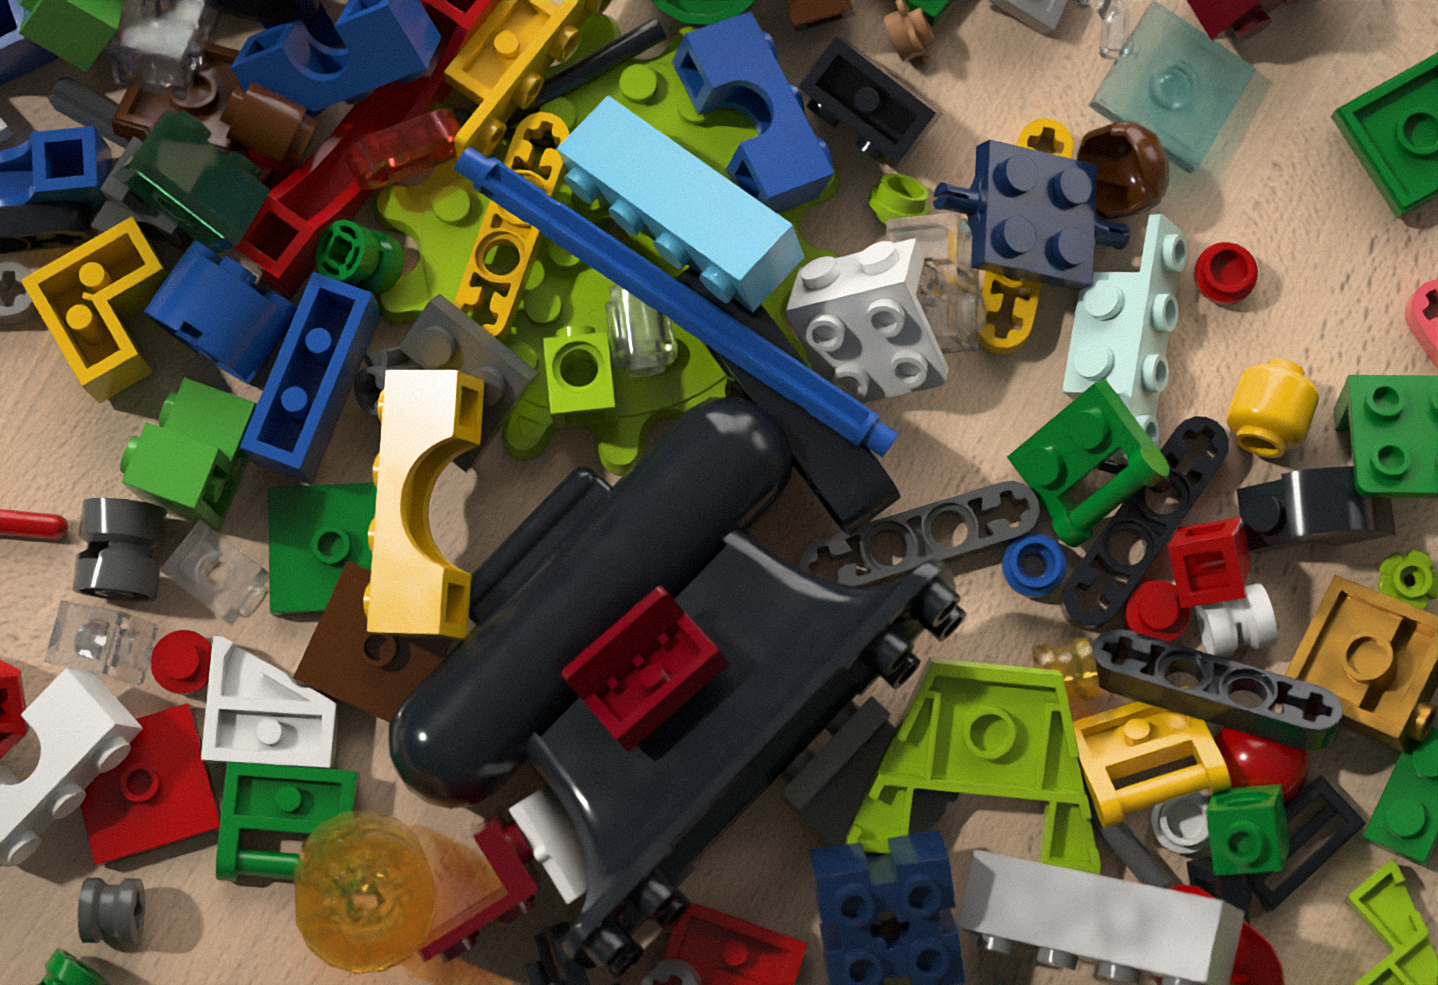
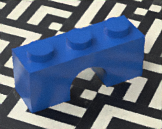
[230,0,441,118]
[672,11,834,214]

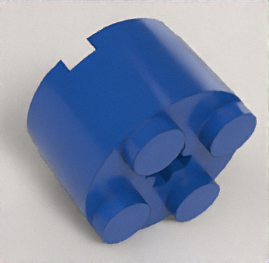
[144,240,297,385]

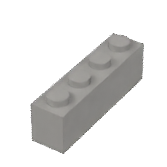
[956,849,1245,985]

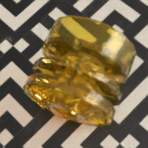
[293,810,437,974]

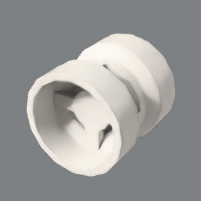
[1195,583,1278,658]

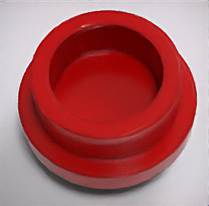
[1194,242,1258,305]
[1124,580,1190,642]
[150,630,212,695]

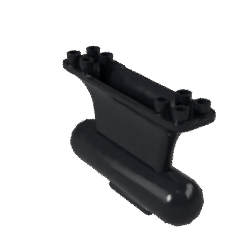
[389,397,966,979]

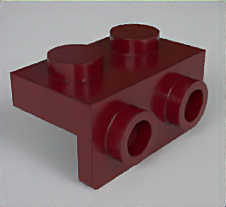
[561,586,730,753]

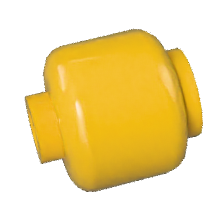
[1226,358,1319,458]

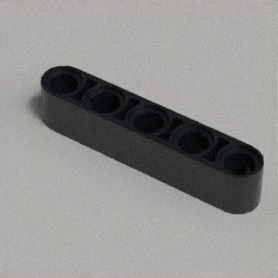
[674,267,901,536]

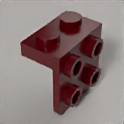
[417,811,541,964]

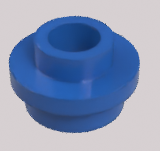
[1002,533,1067,598]

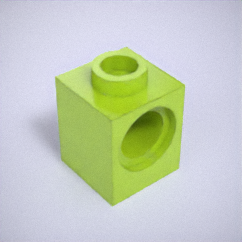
[543,326,618,428]

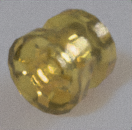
[1032,636,1099,701]

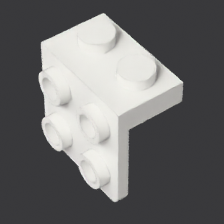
[786,238,949,404]

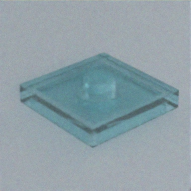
[1088,0,1256,174]

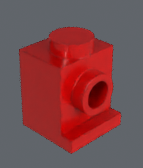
[1168,517,1252,608]

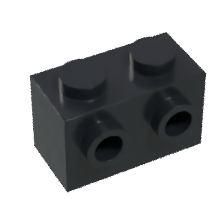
[798,36,943,166]

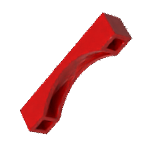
[228,0,501,299]

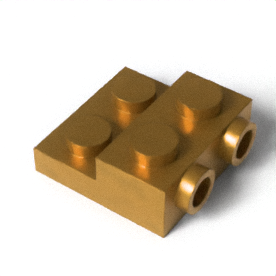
[1284,575,1438,753]

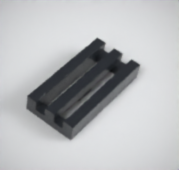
[1243,775,1367,912]

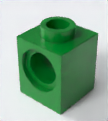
[1206,784,1290,875]

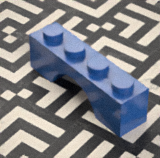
[0,126,112,211]

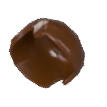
[1077,121,1169,219]

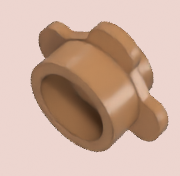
[884,0,935,64]

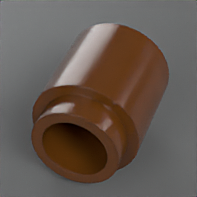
[220,81,320,166]

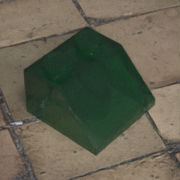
[112,109,271,254]

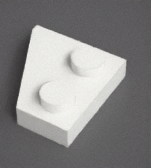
[201,636,340,769]

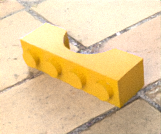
[363,370,485,639]

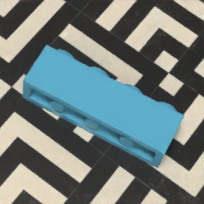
[557,96,804,312]

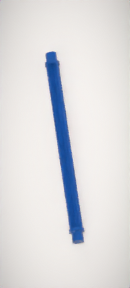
[454,146,899,458]

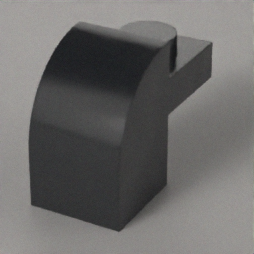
[1236,466,1396,554]

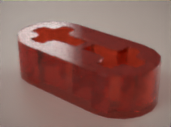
[345,109,461,190]

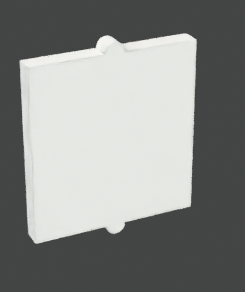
[509,785,588,904]

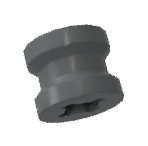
[78,878,145,944]

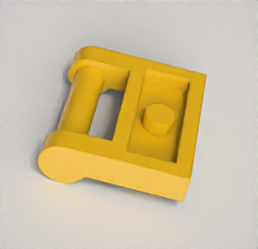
[1073,686,1231,828]

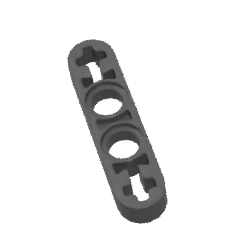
[799,481,1040,587]

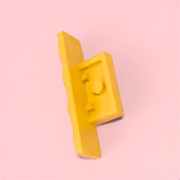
[444,0,612,160]

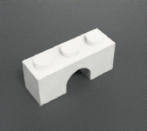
[0,668,143,867]

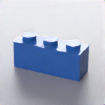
[240,272,382,485]

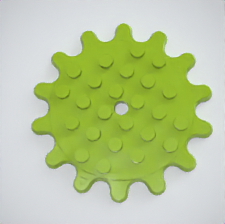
[373,13,840,476]

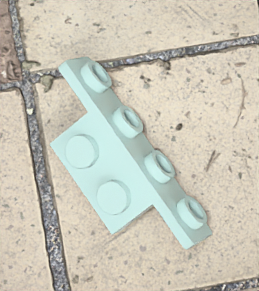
[1062,214,1188,465]

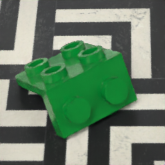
[1334,375,1438,498]

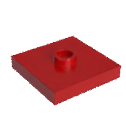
[80,703,221,867]

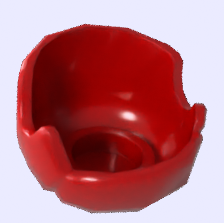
[1213,726,1310,806]

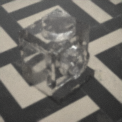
[160,520,269,626]

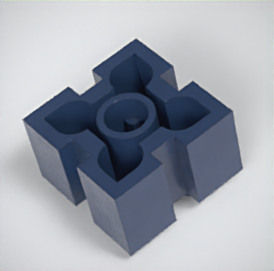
[809,831,965,985]

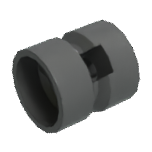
[72,498,167,602]

